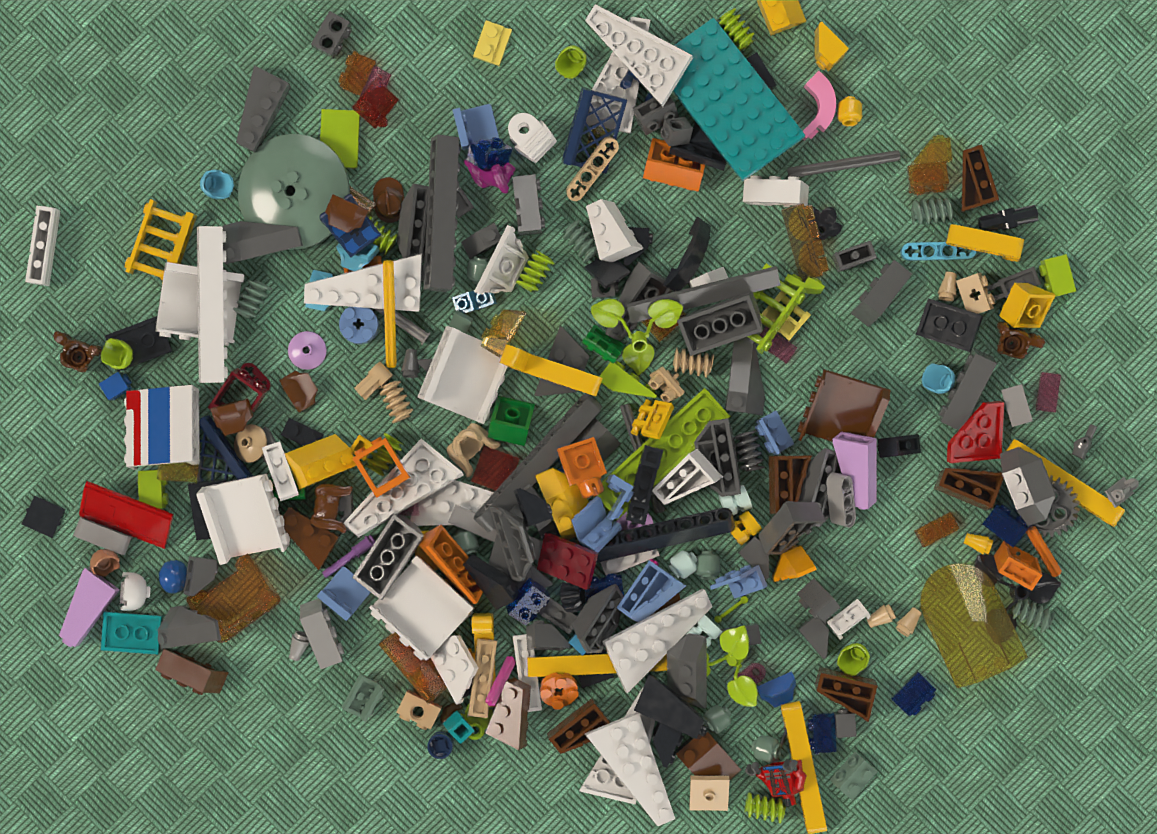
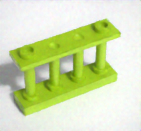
[747,263,806,354]

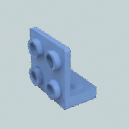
[452,104,499,150]
[755,410,794,455]
[605,474,634,520]
[571,496,622,552]
[710,565,767,599]
[316,566,371,621]

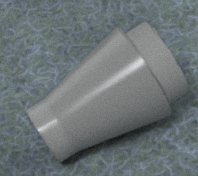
[289,631,309,661]

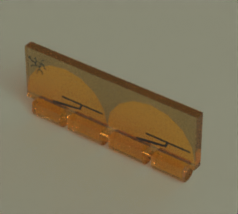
[781,203,829,282]

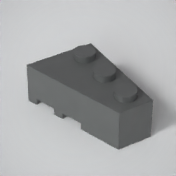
[758,501,826,554]

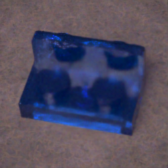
[891,671,937,717]
[808,713,837,755]

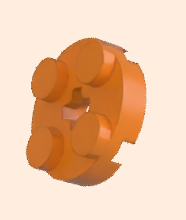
[540,672,578,710]

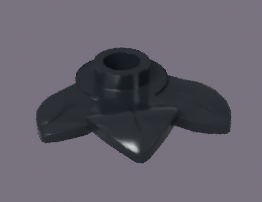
[807,206,842,241]

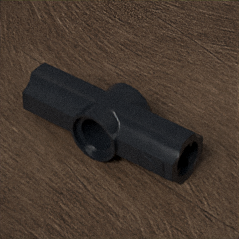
[978,205,1038,232]

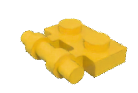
[631,399,674,440]

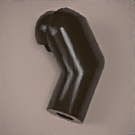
[440,702,463,724]

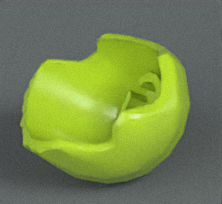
[555,45,587,79]
[101,338,133,369]
[837,643,870,676]

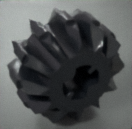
[560,582,586,613]

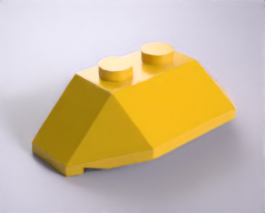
[535,468,589,540]

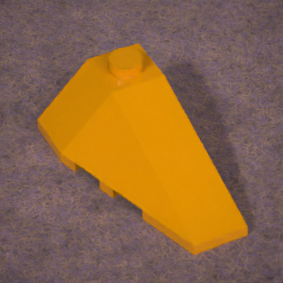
[772,544,817,582]

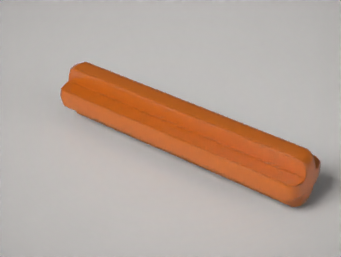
[1026,526,1062,577]

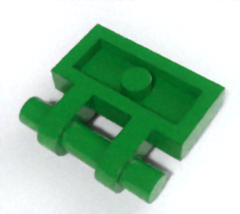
[581,324,626,364]

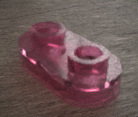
[732,662,766,685]

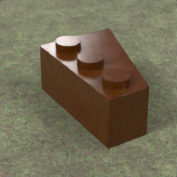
[934,468,1004,511]
[283,507,341,570]
[155,649,229,695]

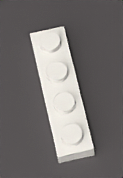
[513,634,542,712]

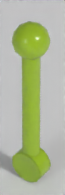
[714,596,748,623]

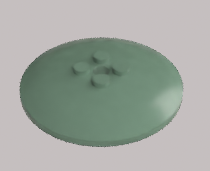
[238,134,350,249]

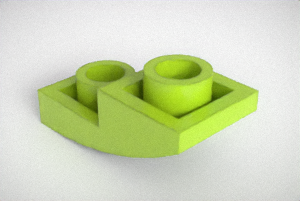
[783,274,825,294]

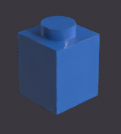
[99,372,132,401]

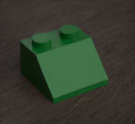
[487,396,535,446]

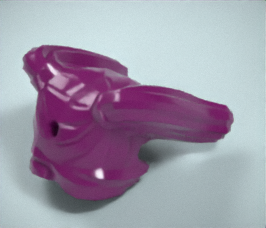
[464,157,516,193]

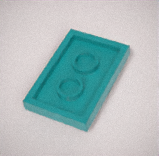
[101,611,163,655]

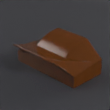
[325,194,369,233]
[279,370,318,413]
[211,398,254,436]

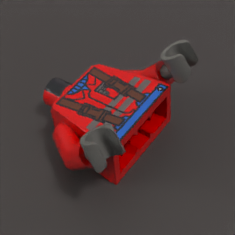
[745,759,807,806]

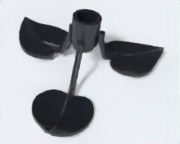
[974,554,1061,644]

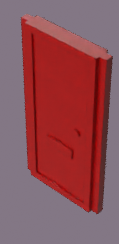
[79,481,173,549]

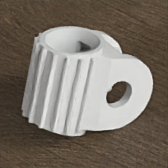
[508,113,557,164]

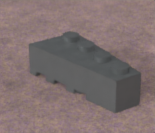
[236,65,291,153]
[938,347,997,430]

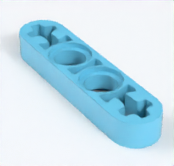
[900,242,976,261]

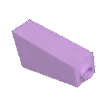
[833,432,877,510]
[59,567,120,647]

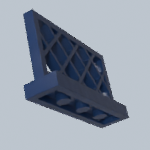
[562,87,627,174]
[185,415,253,482]

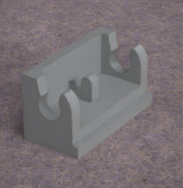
[1001,384,1033,427]

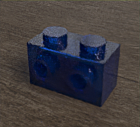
[466,137,513,170]
[982,504,1028,548]
[506,577,550,626]

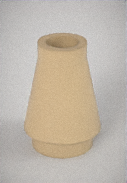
[938,272,957,302]
[866,604,896,628]
[896,607,922,637]

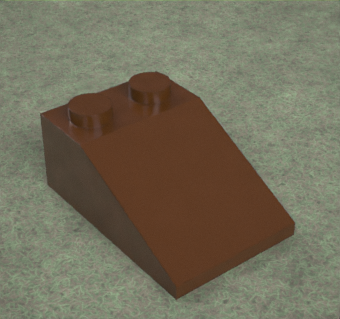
[675,731,741,780]

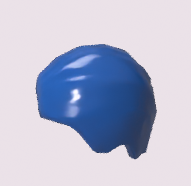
[159,560,187,594]

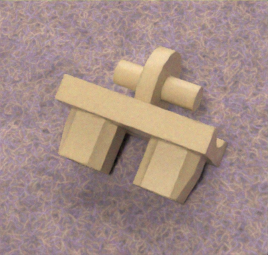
[648,366,685,402]

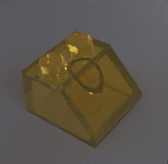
[481,310,527,358]

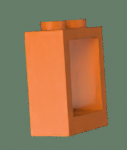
[352,437,411,498]
[994,540,1042,591]

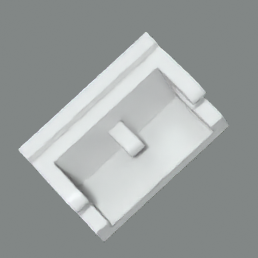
[827,599,871,640]

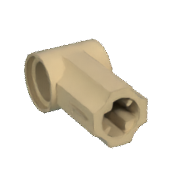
[354,362,393,400]

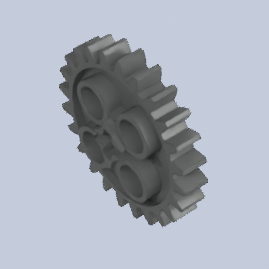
[1016,475,1080,537]

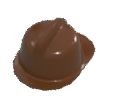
[373,177,404,223]

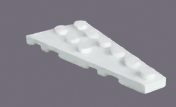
[585,4,693,107]
[585,17,650,133]
[304,253,422,311]
[344,439,464,537]
[410,480,523,526]
[602,589,712,694]
[579,687,655,804]
[585,712,675,826]

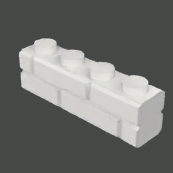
[25,206,60,286]

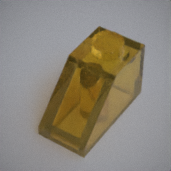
[911,135,952,167]

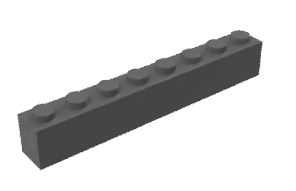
[424,134,461,292]

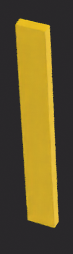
[527,654,667,677]

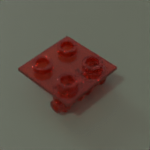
[351,78,399,129]
[471,446,520,491]

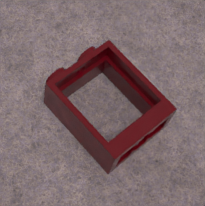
[208,368,269,413]

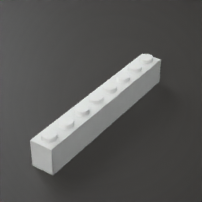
[197,226,228,383]

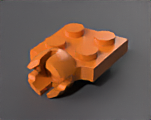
[557,437,607,498]

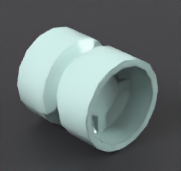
[718,485,752,515]
[686,615,723,648]

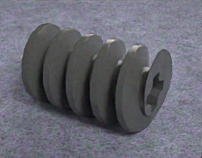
[734,430,765,472]

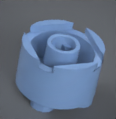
[339,307,380,345]

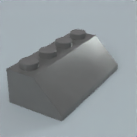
[677,291,763,356]
[352,514,424,600]

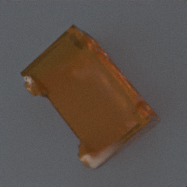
[186,553,281,643]

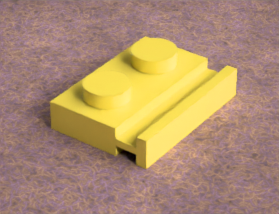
[473,20,512,66]

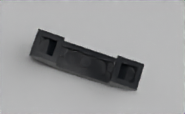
[663,217,711,292]
[626,445,663,525]

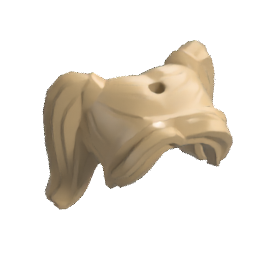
[447,423,501,477]

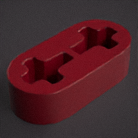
[241,363,272,393]

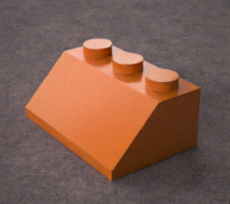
[643,138,705,192]

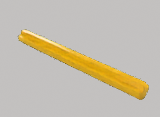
[383,260,397,368]

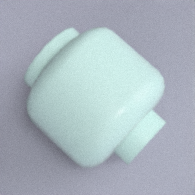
[669,550,698,579]

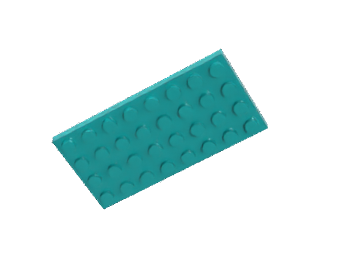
[673,17,805,182]

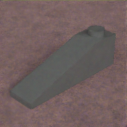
[605,262,671,341]
[725,337,765,416]

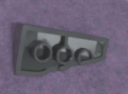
[222,221,303,264]
[158,605,221,649]

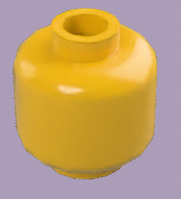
[837,96,862,126]

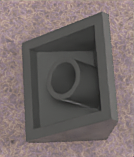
[571,417,621,462]

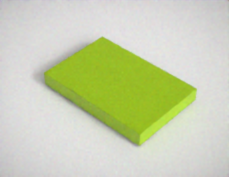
[320,109,360,169]

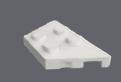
[474,225,529,294]
[430,635,478,704]

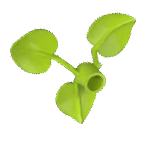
[591,299,683,375]
[707,625,758,707]

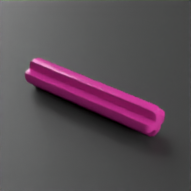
[485,656,516,706]

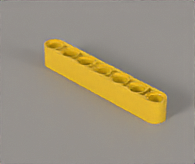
[1006,439,1125,527]
[781,701,827,834]

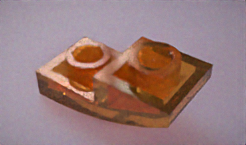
[914,512,960,547]

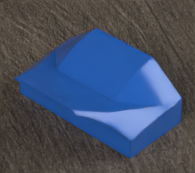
[757,671,796,708]

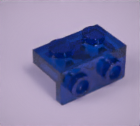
[584,573,624,602]

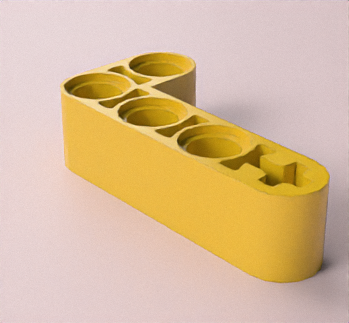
[946,224,1025,262]

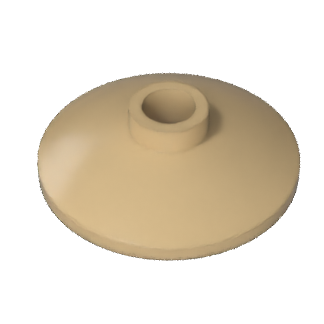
[234,424,267,463]

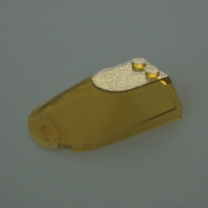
[920,563,1028,688]

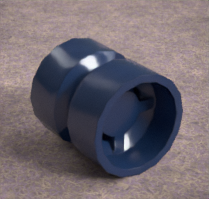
[427,731,454,759]

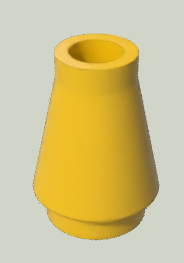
[963,533,994,554]

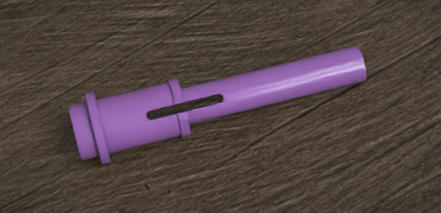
[322,534,376,578]

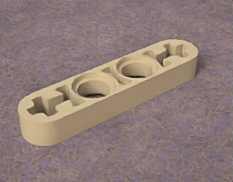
[566,137,619,201]

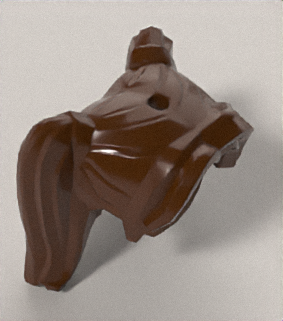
[997,322,1046,359]
[53,331,102,373]
[310,484,353,533]

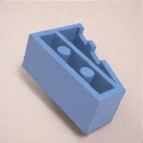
[617,560,686,622]

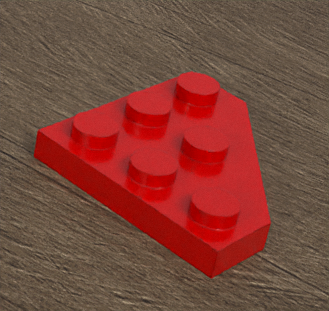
[947,401,1004,463]

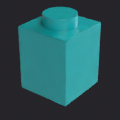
[443,710,475,744]

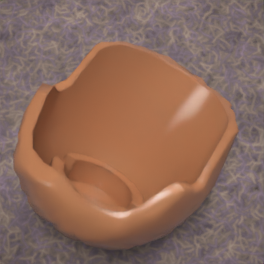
[90,549,120,577]

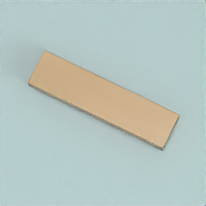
[468,638,497,718]

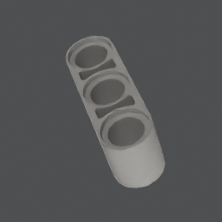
[826,472,856,528]
[73,517,132,555]

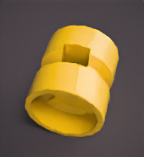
[730,510,762,546]

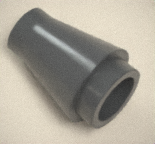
[401,349,420,378]

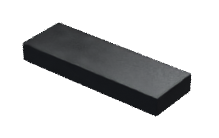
[669,142,727,171]

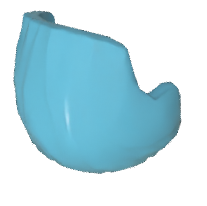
[200,169,234,199]
[921,363,955,394]

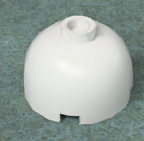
[120,572,150,611]

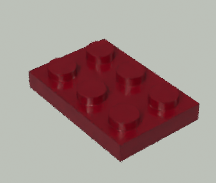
[537,532,598,590]

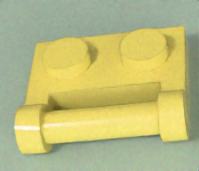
[762,291,811,341]

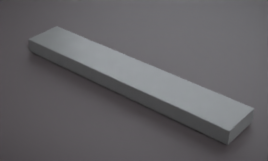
[448,505,543,561]

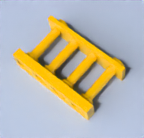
[125,199,197,283]

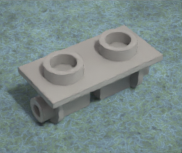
[1105,477,1139,508]

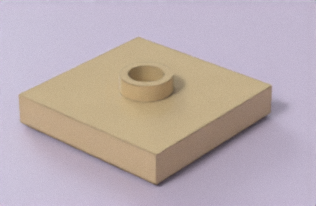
[689,776,730,811]

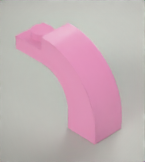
[803,71,836,141]

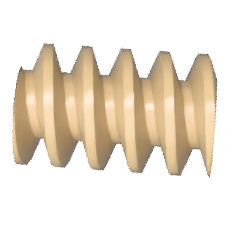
[673,347,714,378]
[378,380,413,424]

